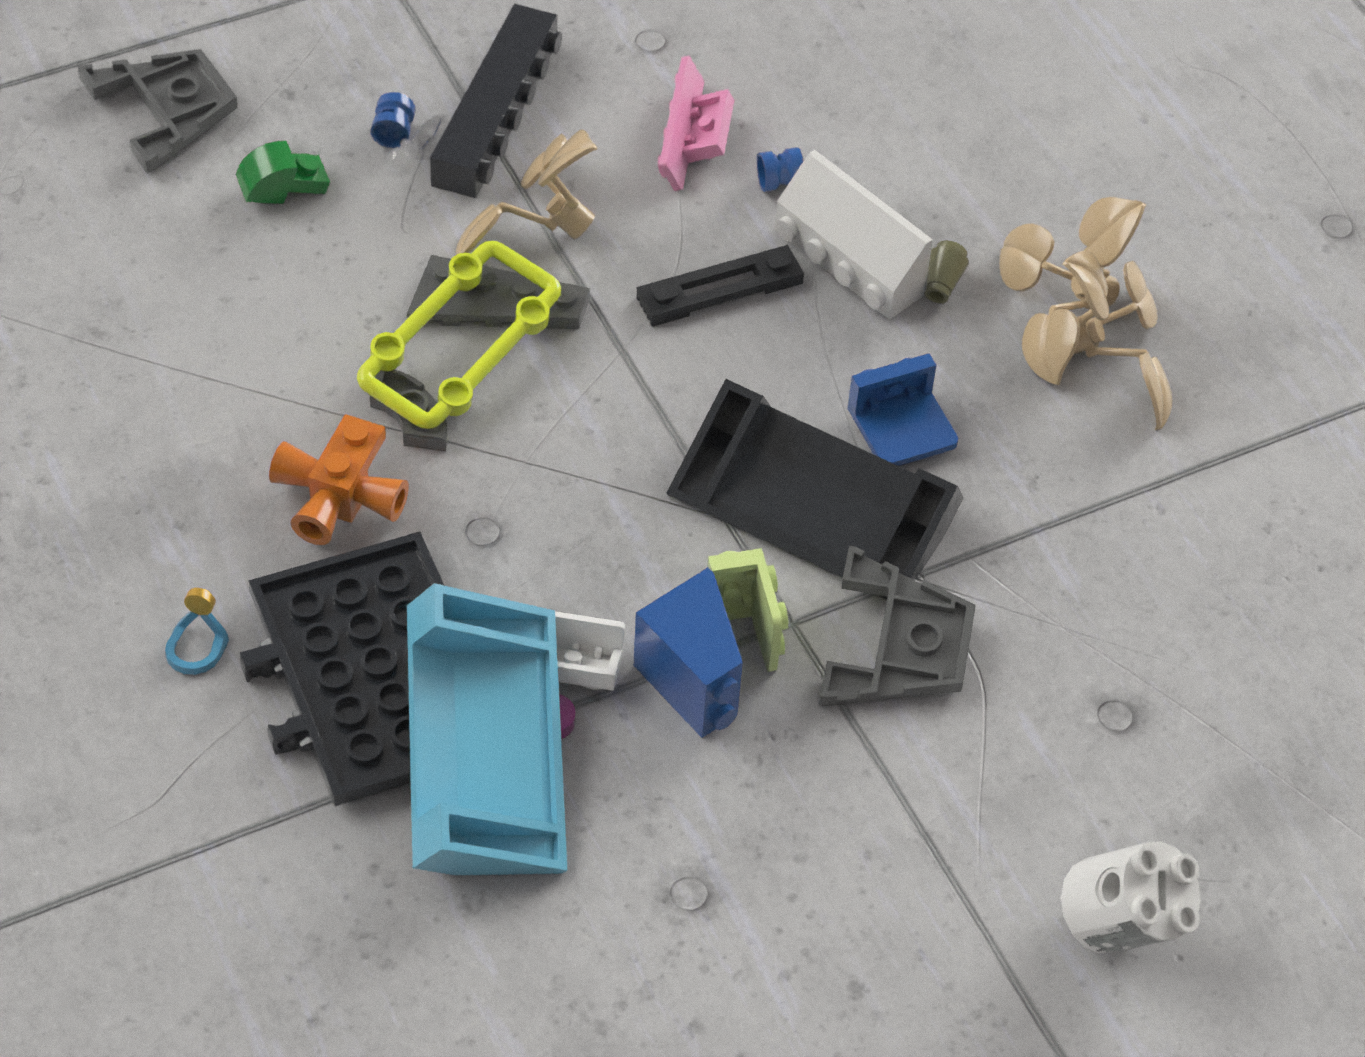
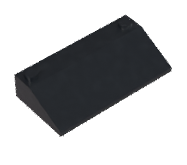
[666,379,964,600]

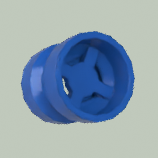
[370,92,416,148]
[756,147,804,192]

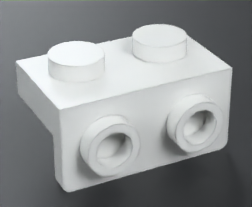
[555,611,625,691]

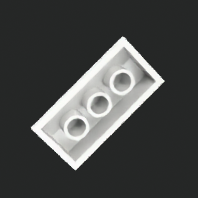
[774,150,933,320]

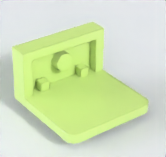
[707,548,789,672]

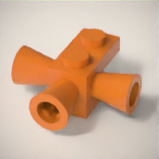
[269,414,409,545]

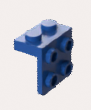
[847,353,958,466]

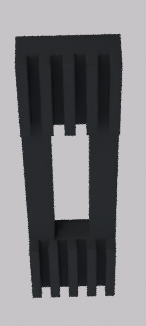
[636,245,804,327]

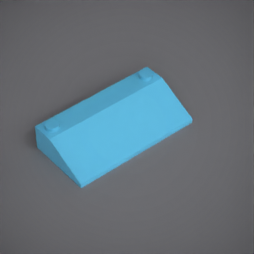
[407,583,568,875]

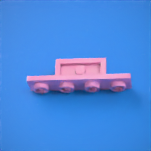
[658,56,734,191]

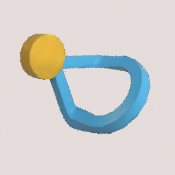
[165,588,229,675]

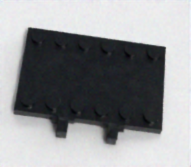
[240,531,445,806]

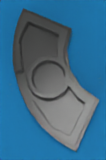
[370,369,447,452]

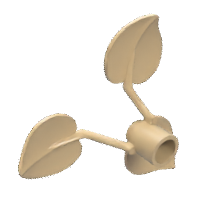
[455,129,598,255]
[1000,197,1146,385]
[1062,251,1173,431]

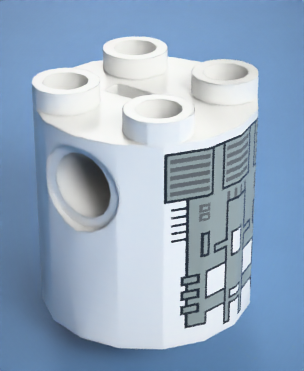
[1061,842,1201,953]

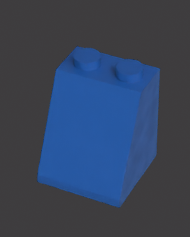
[633,567,743,738]

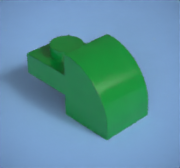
[235,141,330,204]

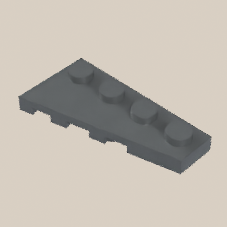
[407,255,590,329]

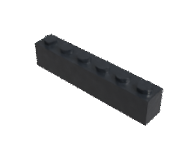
[430,3,562,198]

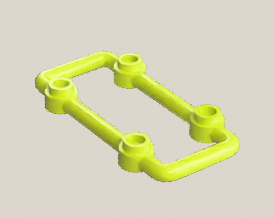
[357,241,561,429]

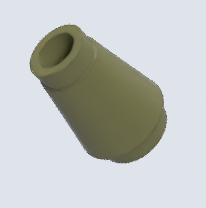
[925,240,969,304]

